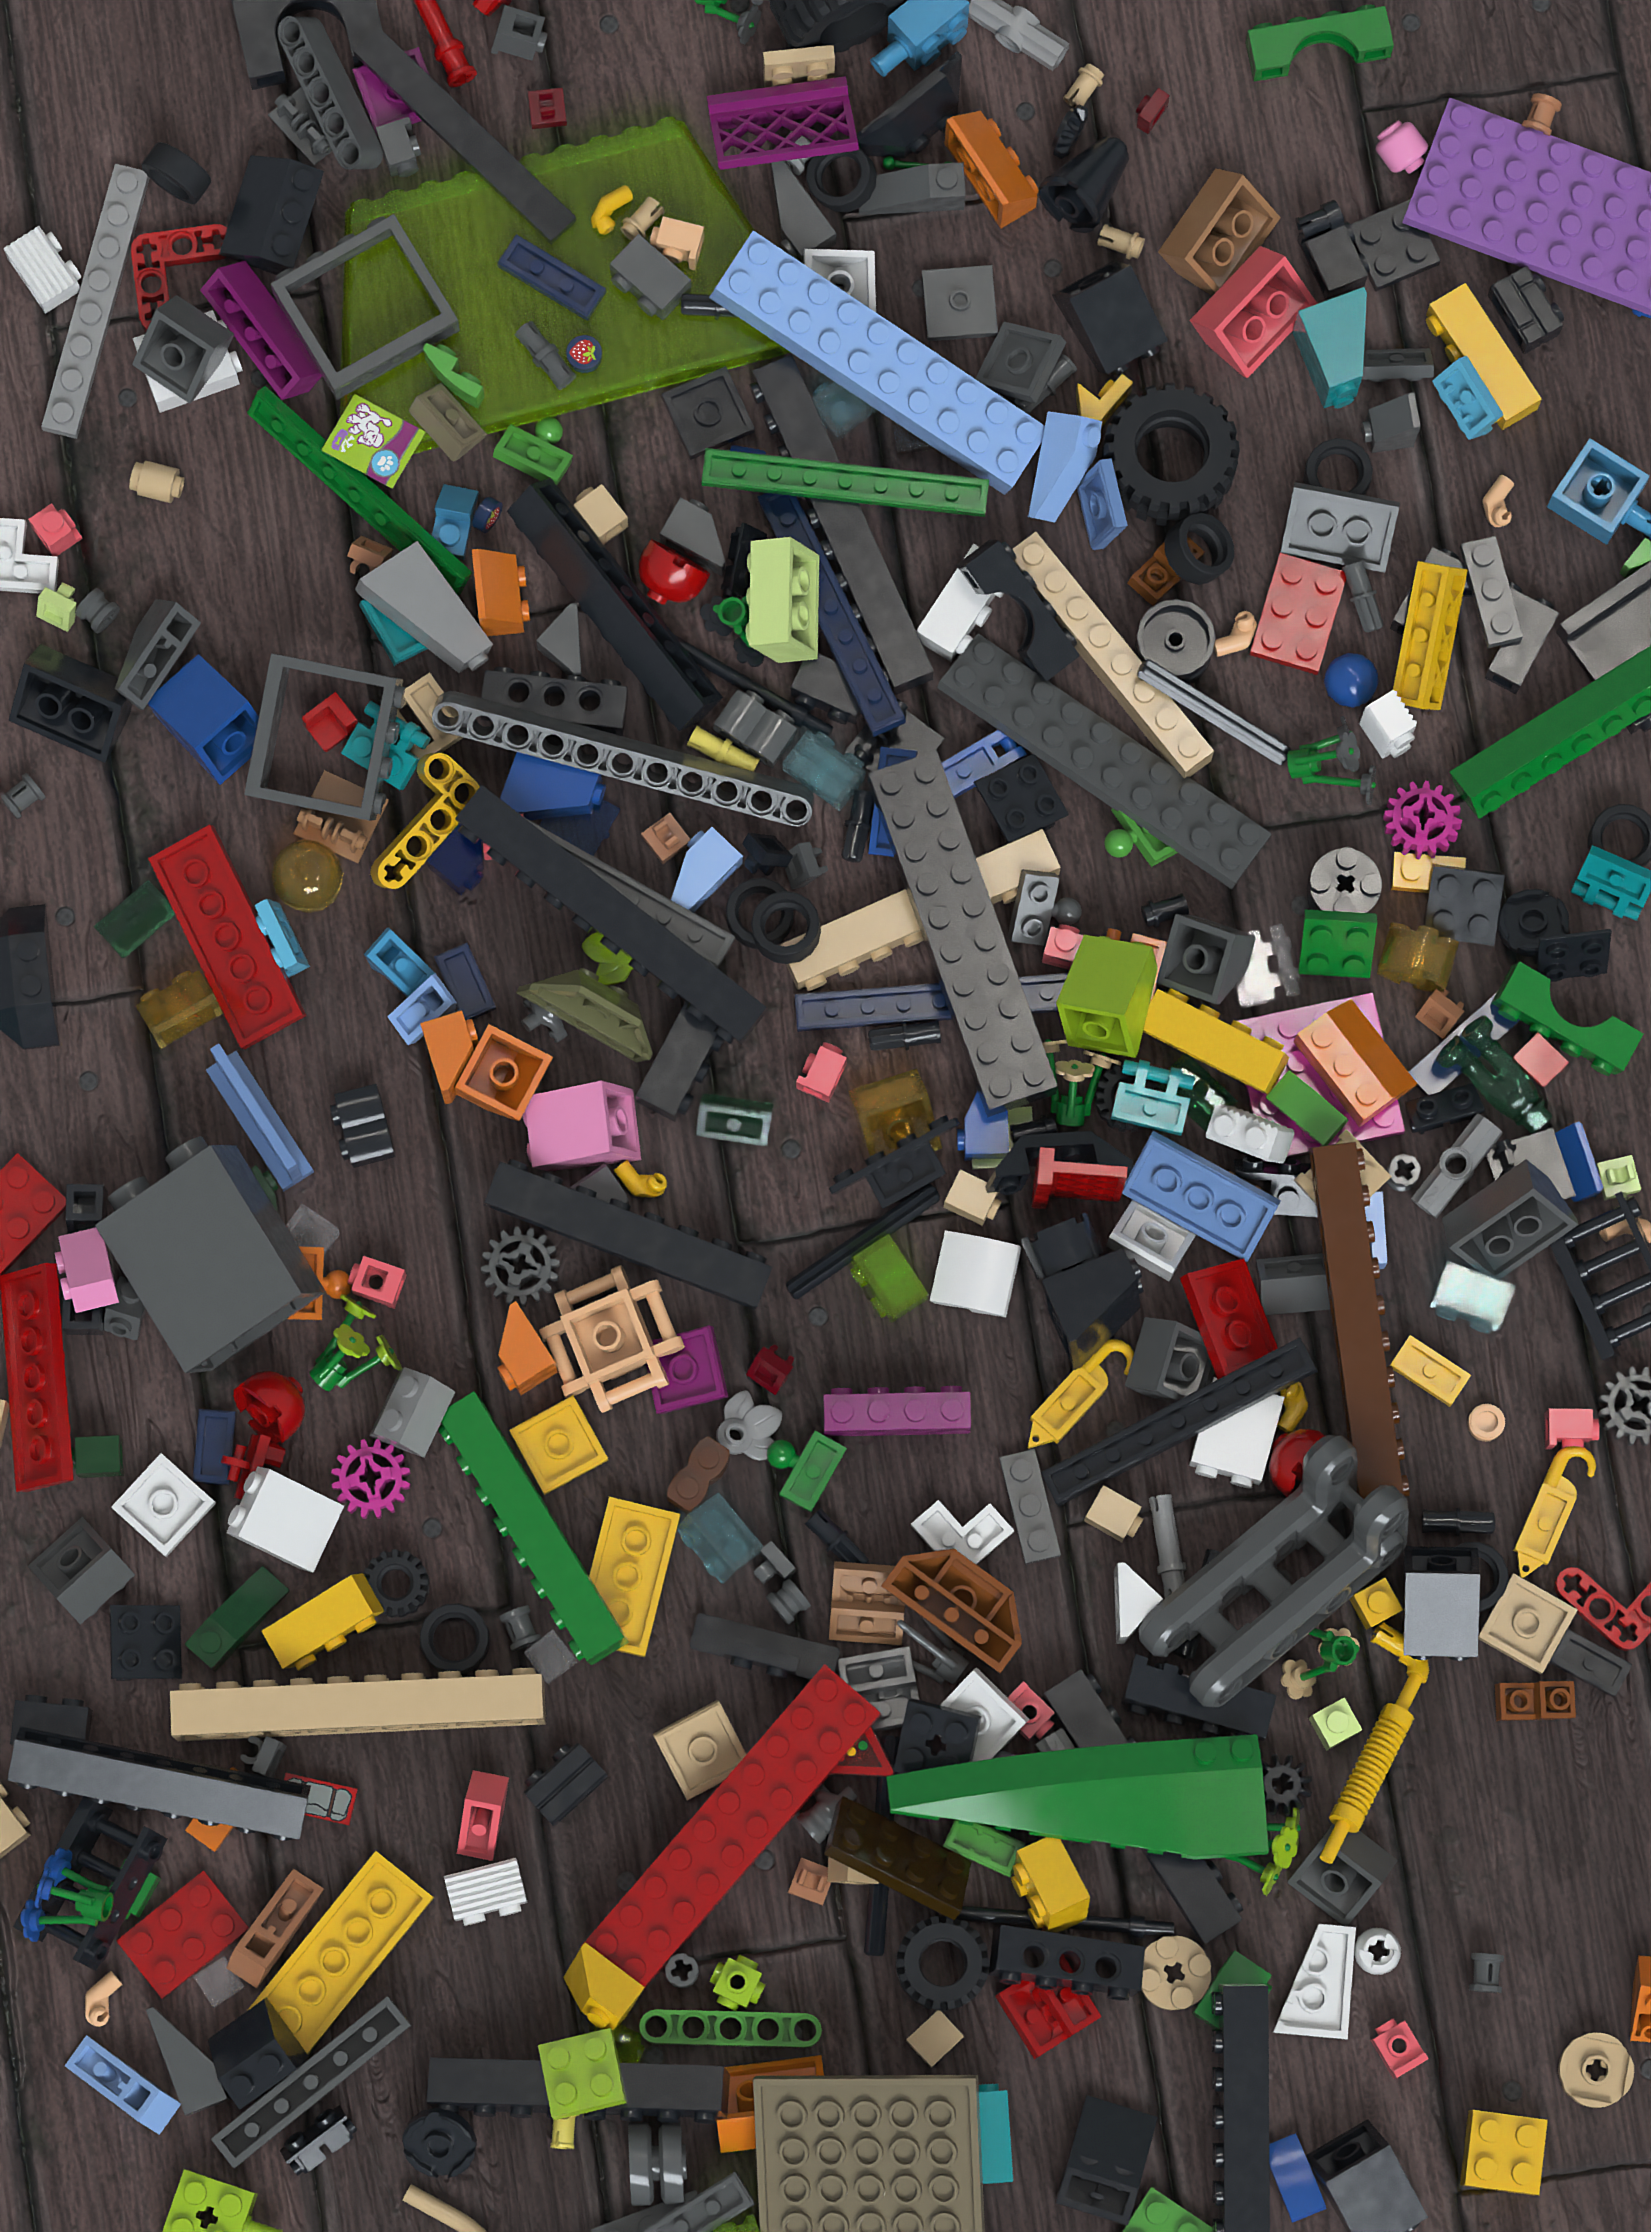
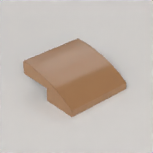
[829,1561,905,1645]

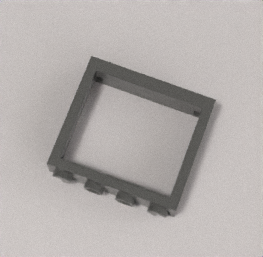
[270,214,460,400]
[244,653,406,821]

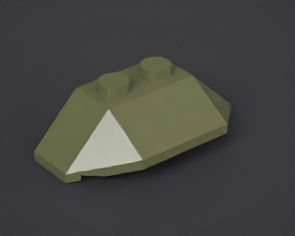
[516,968,653,1063]

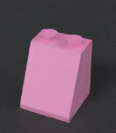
[523,1080,641,1171]

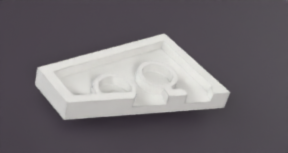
[1272,1924,1356,2040]

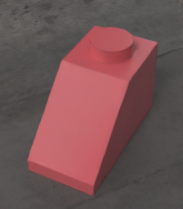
[457,1770,509,1861]

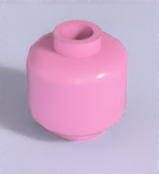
[1375,120,1428,174]

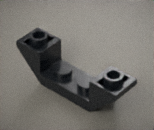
[985,1131,1134,1195]

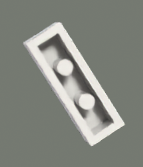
[916,544,1004,662]

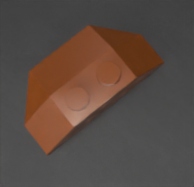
[881,1549,1022,1673]

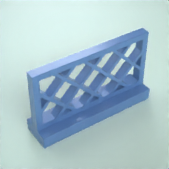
[206,1044,314,1192]

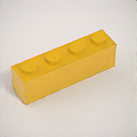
[1426,283,1542,430]
[1143,988,1289,1095]

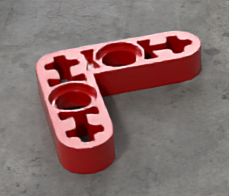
[131,224,227,332]
[1554,1567,1651,1651]

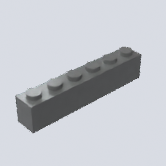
[211,1996,412,2168]

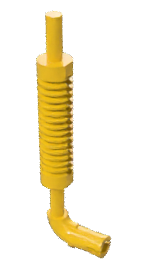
[1320,1621,1429,1864]

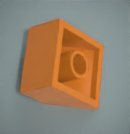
[472,549,530,637]
[420,1010,479,1105]
[455,1024,553,1121]
[497,1301,558,1395]

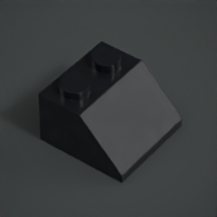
[208,1997,310,2110]

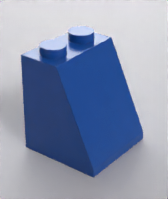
[148,654,259,785]

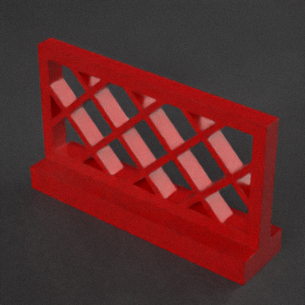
[1031,1147,1128,1209]

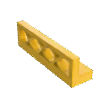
[1393,561,1468,710]

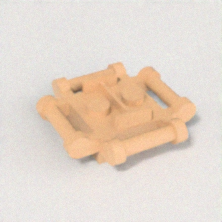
[539,1265,685,1413]

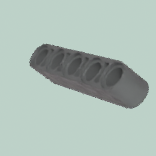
[278,16,383,170]

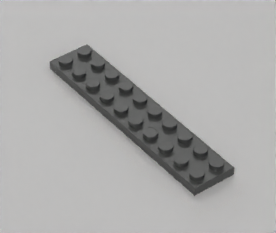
[937,634,1272,889]

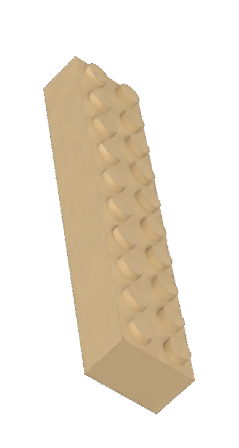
[170,1668,546,1742]

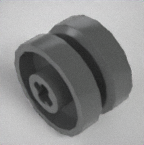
[628,2120,687,2206]

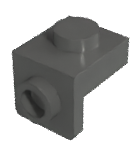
[104,1276,147,1340]

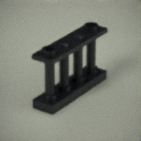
[1550,1191,1651,1361]
[13,1796,168,1971]

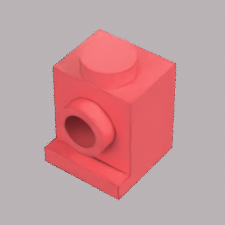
[28,503,83,556]
[1042,924,1084,970]
[796,1042,847,1103]
[348,1256,407,1309]
[1545,1408,1599,1450]
[1008,1681,1055,1741]
[1370,2018,1429,2079]

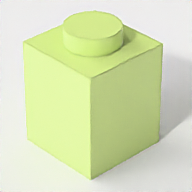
[1309,1697,1362,1751]

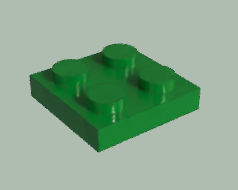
[1298,909,1377,978]

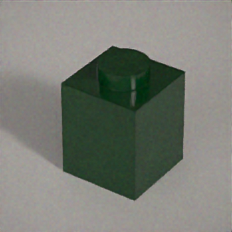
[71,1435,124,1478]

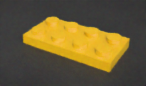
[589,1497,681,1657]

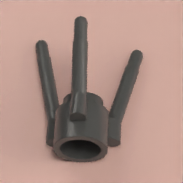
[897,1618,970,1685]

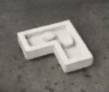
[0,518,59,594]
[911,1500,1014,1565]

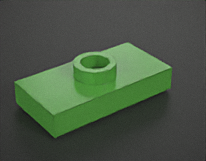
[943,1820,1026,1878]

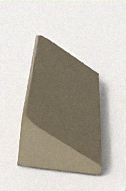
[409,383,487,462]

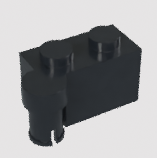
[1295,200,1370,301]

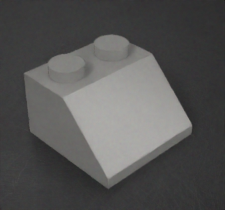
[369,1367,455,1458]

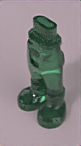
[1436,1015,1553,1134]

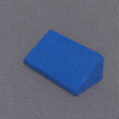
[1555,1121,1604,1202]

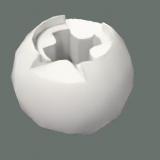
[1354,1928,1401,1975]

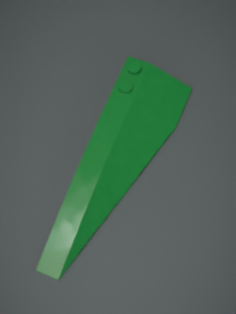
[886,1734,1269,1860]

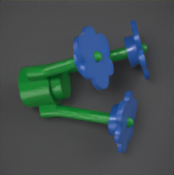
[21,1848,114,1942]

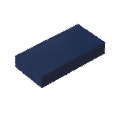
[434,943,496,1020]
[193,1409,237,1485]

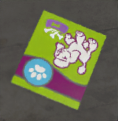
[321,394,426,489]

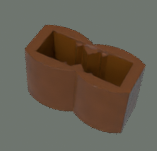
[667,1436,730,1516]

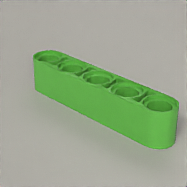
[639,2009,822,2048]

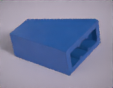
[500,752,606,820]

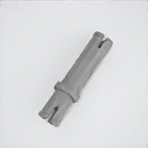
[1149,1494,1187,1599]

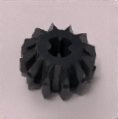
[1261,1754,1312,1817]

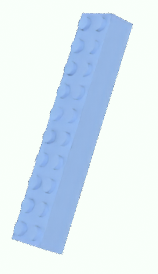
[709,231,1045,495]

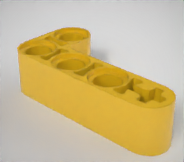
[370,753,480,889]

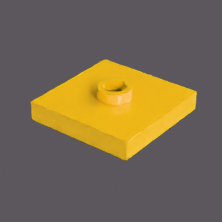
[509,1395,608,1495]

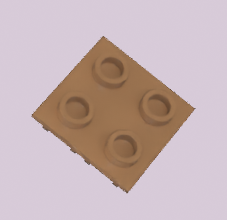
[293,770,389,864]

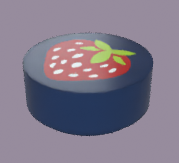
[566,335,602,373]
[472,496,503,534]

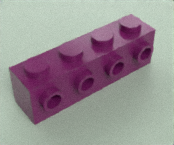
[200,261,322,400]
[823,1386,971,1437]

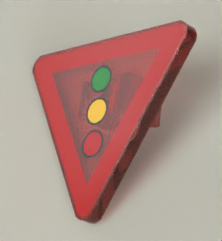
[830,1726,895,1777]

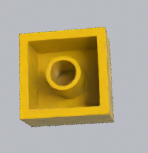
[1011,1837,1090,1933]
[1460,2110,1548,2195]

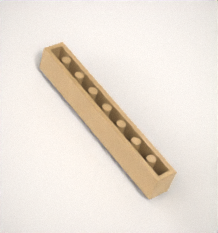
[1012,532,1214,779]
[780,829,1061,991]

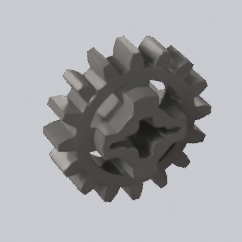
[481,1226,560,1307]
[1598,1367,1651,1446]

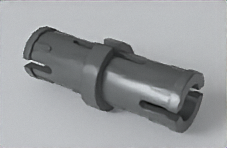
[515,321,576,390]

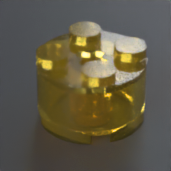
[1377,922,1459,992]

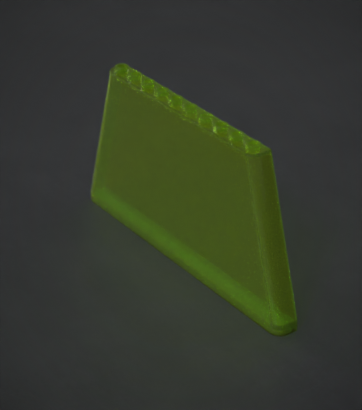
[340,117,791,454]

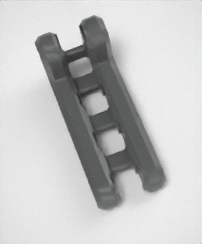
[1139,1435,1409,1707]

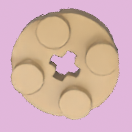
[1141,1936,1211,2011]
[1558,2033,1634,2108]

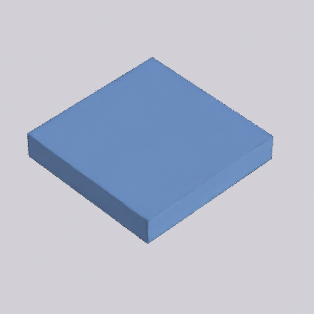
[1077,458,1128,550]

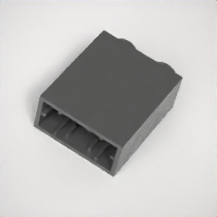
[95,1136,326,1373]

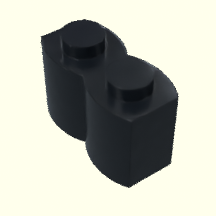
[330,1084,396,1168]

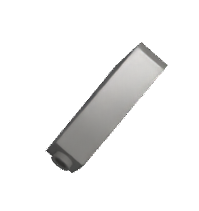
[355,541,493,673]

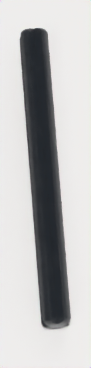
[864,1735,900,1956]

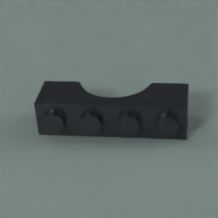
[956,539,1080,681]
[62,1184,108,1335]

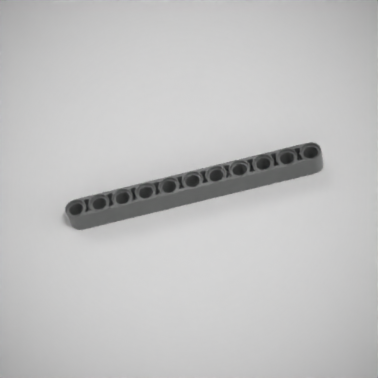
[432,691,814,826]

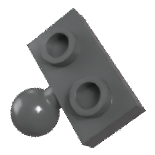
[1007,869,1082,946]

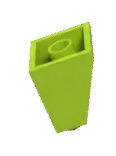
[1056,935,1158,1058]

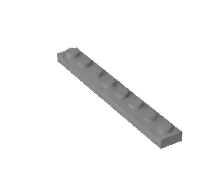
[41,164,150,439]

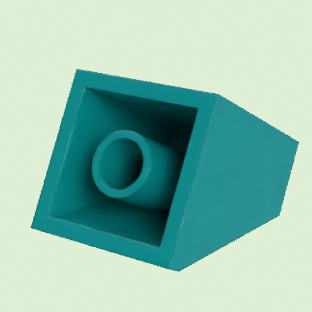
[1292,287,1367,409]
[979,2084,1013,2184]

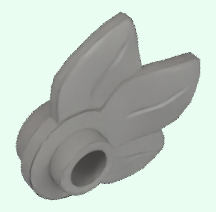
[716,1390,782,1460]

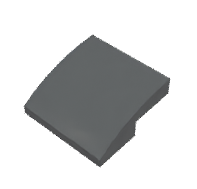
[837,1646,919,1733]

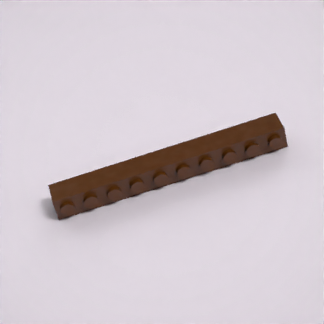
[1308,1142,1410,1499]

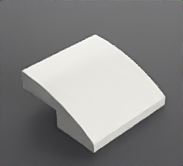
[930,1230,1021,1317]

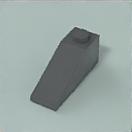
[770,161,836,264]
[857,162,965,215]
[115,599,201,710]
[146,2007,230,2116]

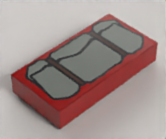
[284,1773,358,1826]

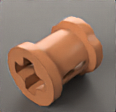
[1522,93,1562,136]

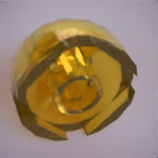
[271,839,344,913]

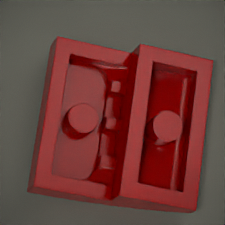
[995,1956,1102,2060]

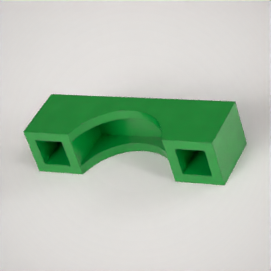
[1245,4,1394,82]
[1491,961,1644,1076]

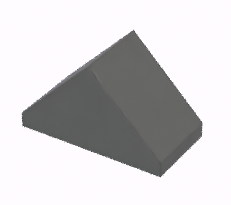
[536,603,582,676]

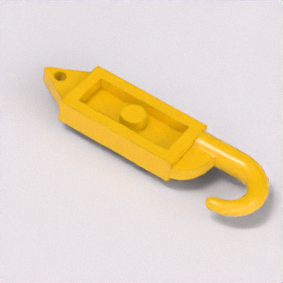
[1028,1339,1134,1449]
[1513,1446,1596,1578]

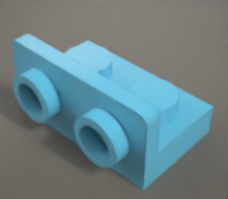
[1432,356,1504,440]
[255,899,310,978]

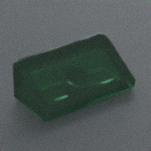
[94,880,175,958]
[1159,1053,1238,1132]
[696,1094,774,1146]

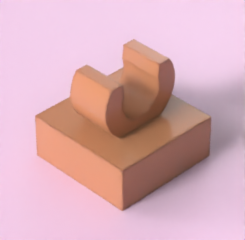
[347,536,393,574]
[641,813,691,864]
[1415,989,1465,1039]
[788,1858,831,1906]

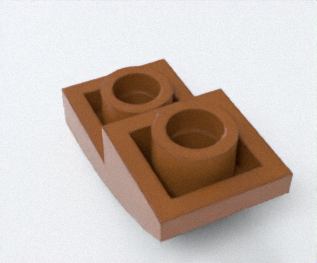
[1127,536,1205,607]
[1495,1681,1576,1721]

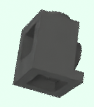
[491,5,548,61]
[376,117,421,177]

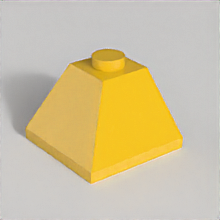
[563,1943,645,2031]

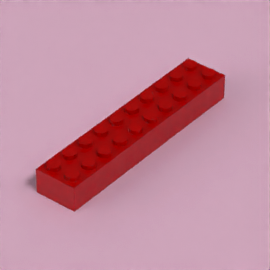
[581,1664,882,1992]

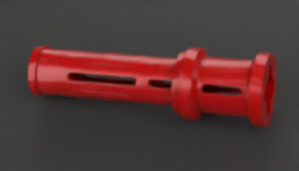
[413,0,477,88]

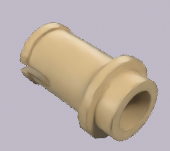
[1063,63,1104,108]
[620,197,665,241]
[1097,224,1145,259]

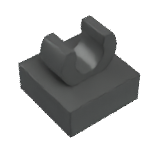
[785,842,828,889]
[754,1541,796,1585]
[240,1736,287,1778]

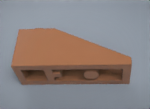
[226,1869,324,1988]

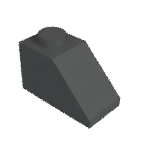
[1361,393,1421,453]
[659,497,725,576]

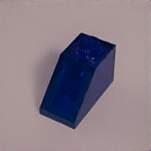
[426,824,484,895]

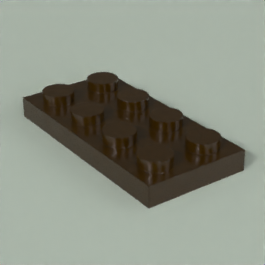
[824,1796,972,1920]

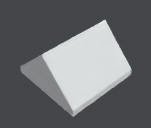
[804,249,876,312]
[1106,1200,1196,1281]
[1114,1563,1163,1644]

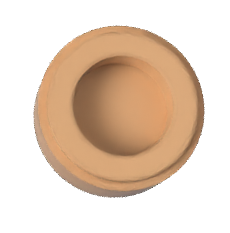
[1467,1404,1505,1442]

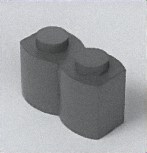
[713,689,797,769]

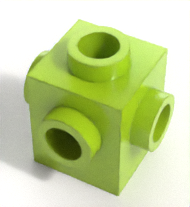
[709,1955,766,2011]

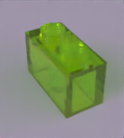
[850,1234,929,1323]

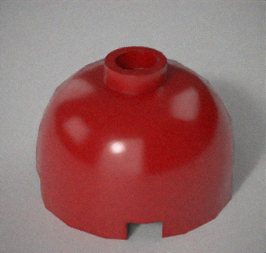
[638,539,710,605]
[233,1371,305,1444]
[1269,1428,1326,1497]

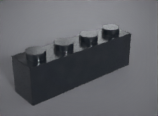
[636,1002,725,1122]

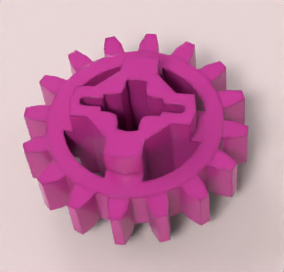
[1383,781,1462,859]
[331,1439,411,1519]

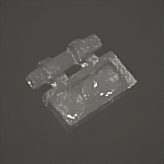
[1235,924,1300,1009]

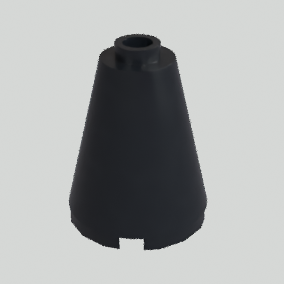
[1039,137,1129,233]

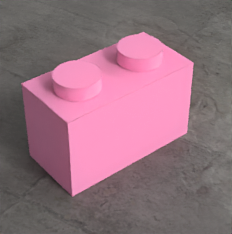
[54,1227,119,1313]

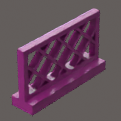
[707,76,859,170]

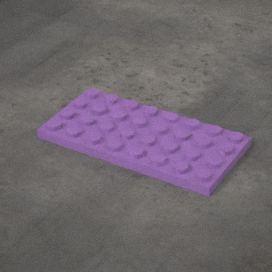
[1402,98,1651,316]

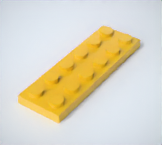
[247,1851,434,2073]

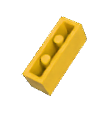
[261,1573,384,1671]

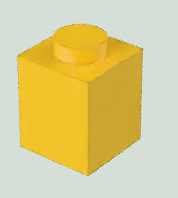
[1349,1578,1403,1630]

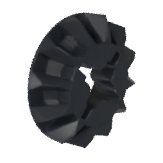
[1052,104,1088,159]

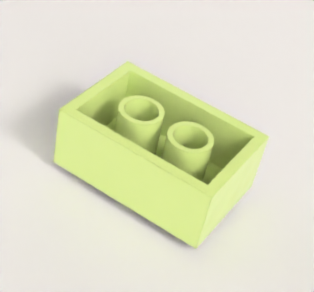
[745,537,819,663]

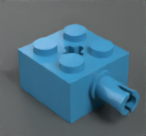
[870,0,970,77]
[1547,438,1651,545]

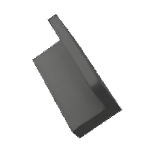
[1256,1253,1330,1315]

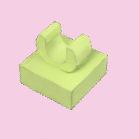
[36,583,77,632]
[1596,1155,1641,1200]

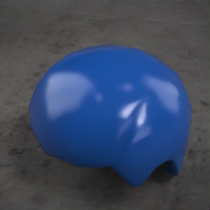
[1324,653,1379,708]

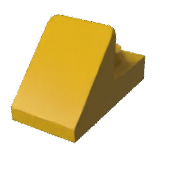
[1076,374,1133,428]

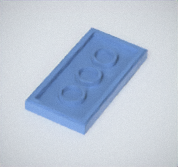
[1122,1131,1281,1262]

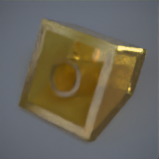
[136,970,223,1049]
[848,1068,942,1157]

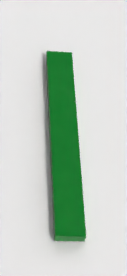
[247,386,472,596]
[701,448,989,517]

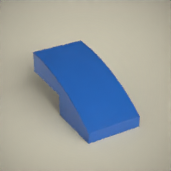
[1269,2133,1326,2223]

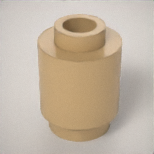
[129,461,184,503]

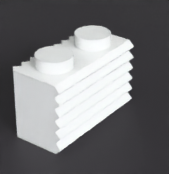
[4,226,82,314]
[1359,690,1417,759]
[1206,1104,1295,1164]
[444,1858,528,1926]

